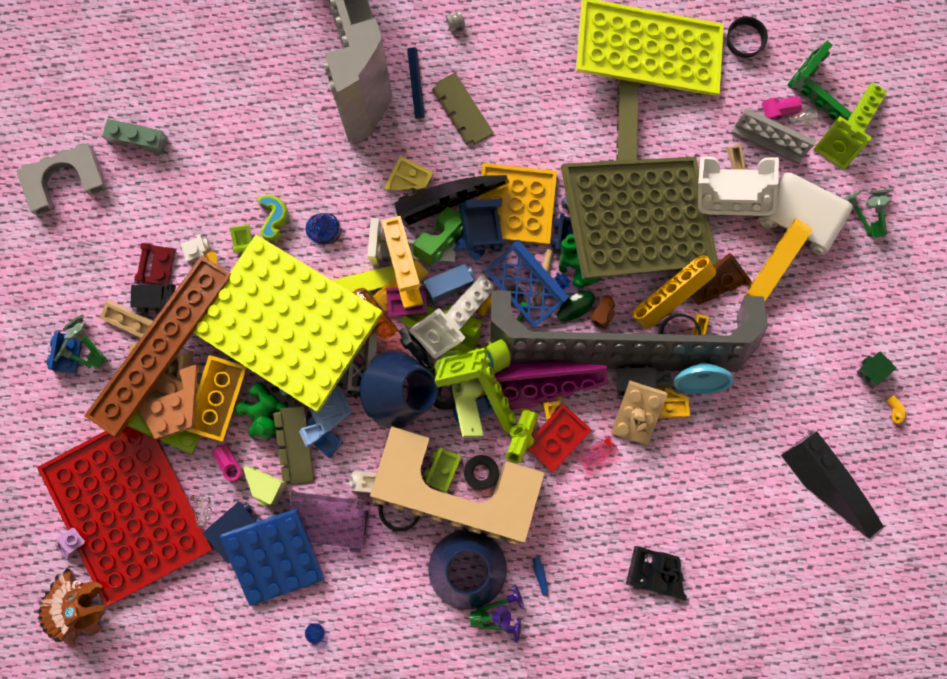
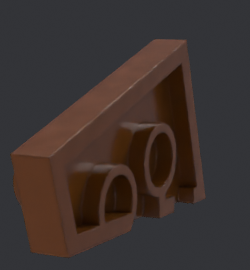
[690,253,752,305]

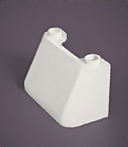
[698,157,779,216]
[757,173,853,255]

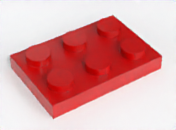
[527,404,592,473]

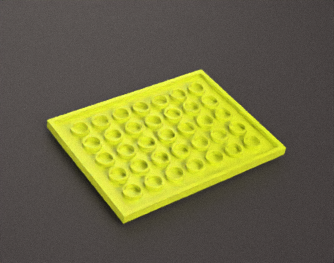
[193,235,384,413]

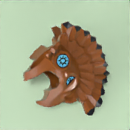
[37,568,107,648]

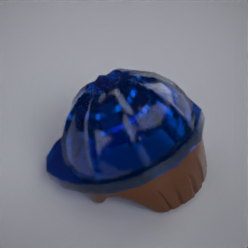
[305,213,341,245]

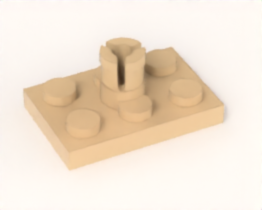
[611,380,667,445]

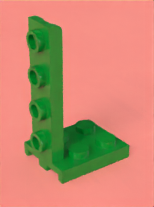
[787,40,852,120]

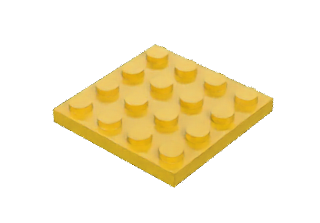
[478,163,557,245]

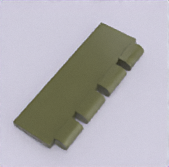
[432,73,494,145]
[273,406,314,484]

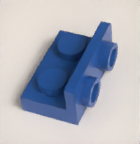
[47,331,82,374]

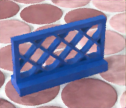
[485,239,569,328]

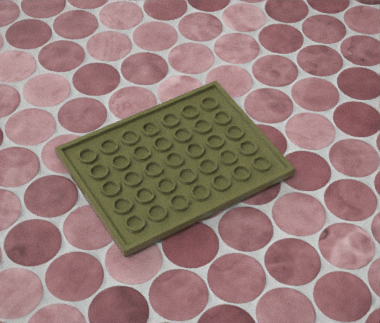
[561,157,718,280]

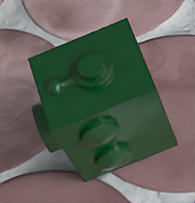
[857,351,897,389]

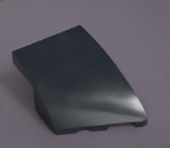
[626,546,687,601]

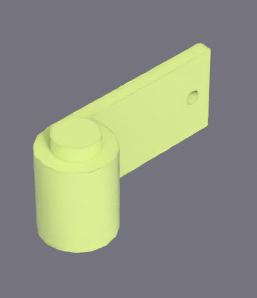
[452,378,484,437]

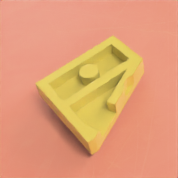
[384,156,434,190]

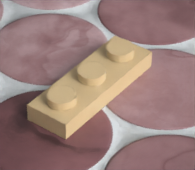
[100,300,153,338]

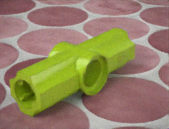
[505,410,538,464]

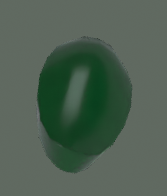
[557,291,595,321]

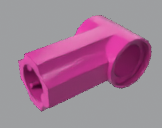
[762,96,802,120]
[211,443,244,482]

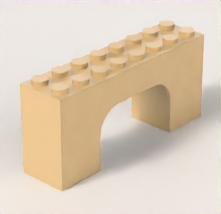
[370,426,545,545]

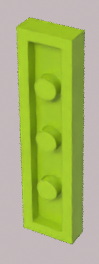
[126,410,200,455]

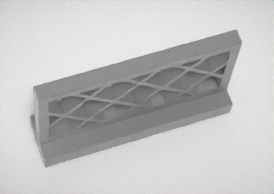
[731,108,816,165]

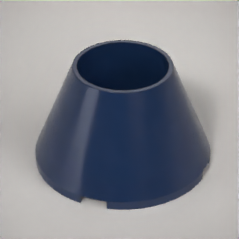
[360,351,438,429]
[428,530,507,609]

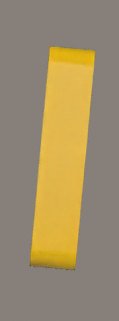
[743,218,813,301]
[633,255,716,329]

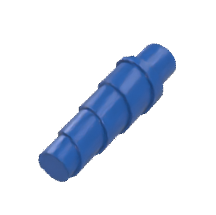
[532,556,548,594]

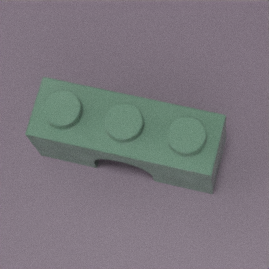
[102,119,167,155]

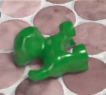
[558,234,601,289]
[233,382,286,441]

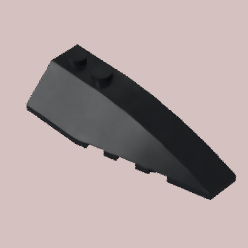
[394,175,510,227]
[781,431,884,538]

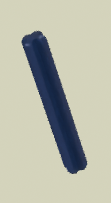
[407,47,425,119]

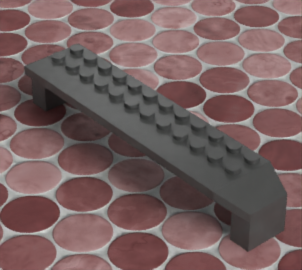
[490,291,768,372]

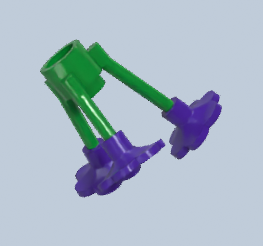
[470,584,524,643]

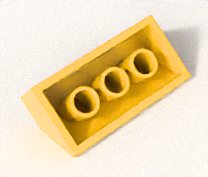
[186,355,248,442]

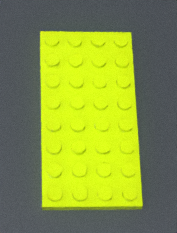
[576,0,724,96]

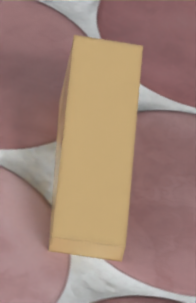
[726,144,746,170]

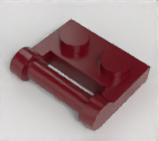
[134,243,176,286]

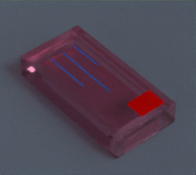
[576,435,619,471]

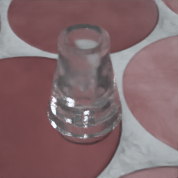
[789,108,818,127]

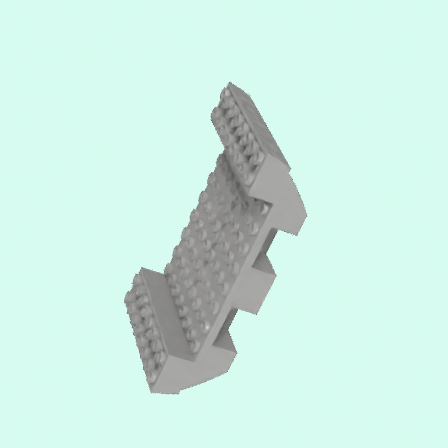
[323,0,393,145]

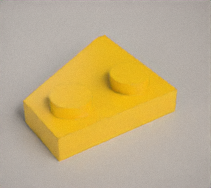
[657,387,690,419]

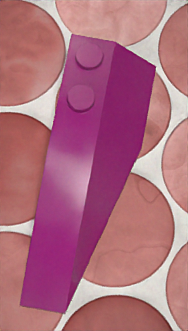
[494,362,608,410]

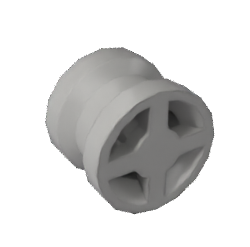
[445,10,465,33]

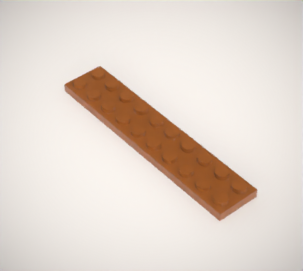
[84,255,231,438]

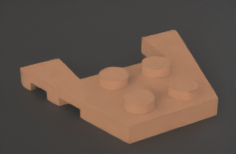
[138,365,199,439]

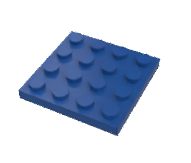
[220,508,325,606]

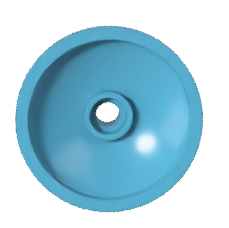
[674,363,734,394]

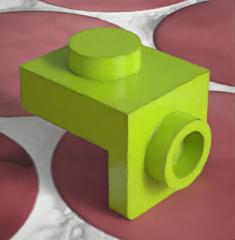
[230,224,252,254]

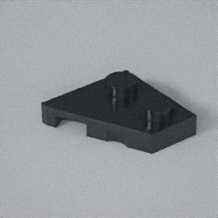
[399,327,435,373]

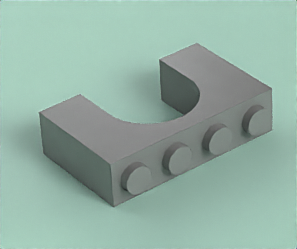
[16,143,108,216]

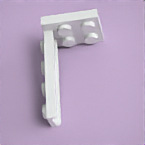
[367,218,456,266]
[409,274,495,359]

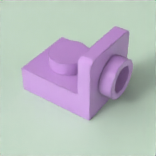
[55,528,85,560]

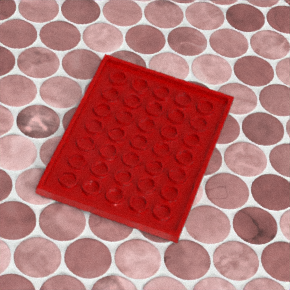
[37,426,214,607]

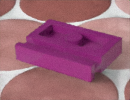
[386,286,427,317]

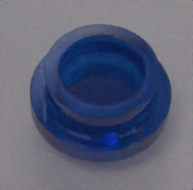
[554,272,571,290]
[305,623,325,644]

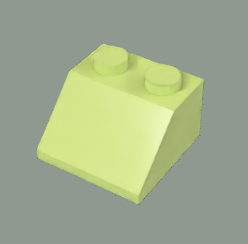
[244,466,287,507]

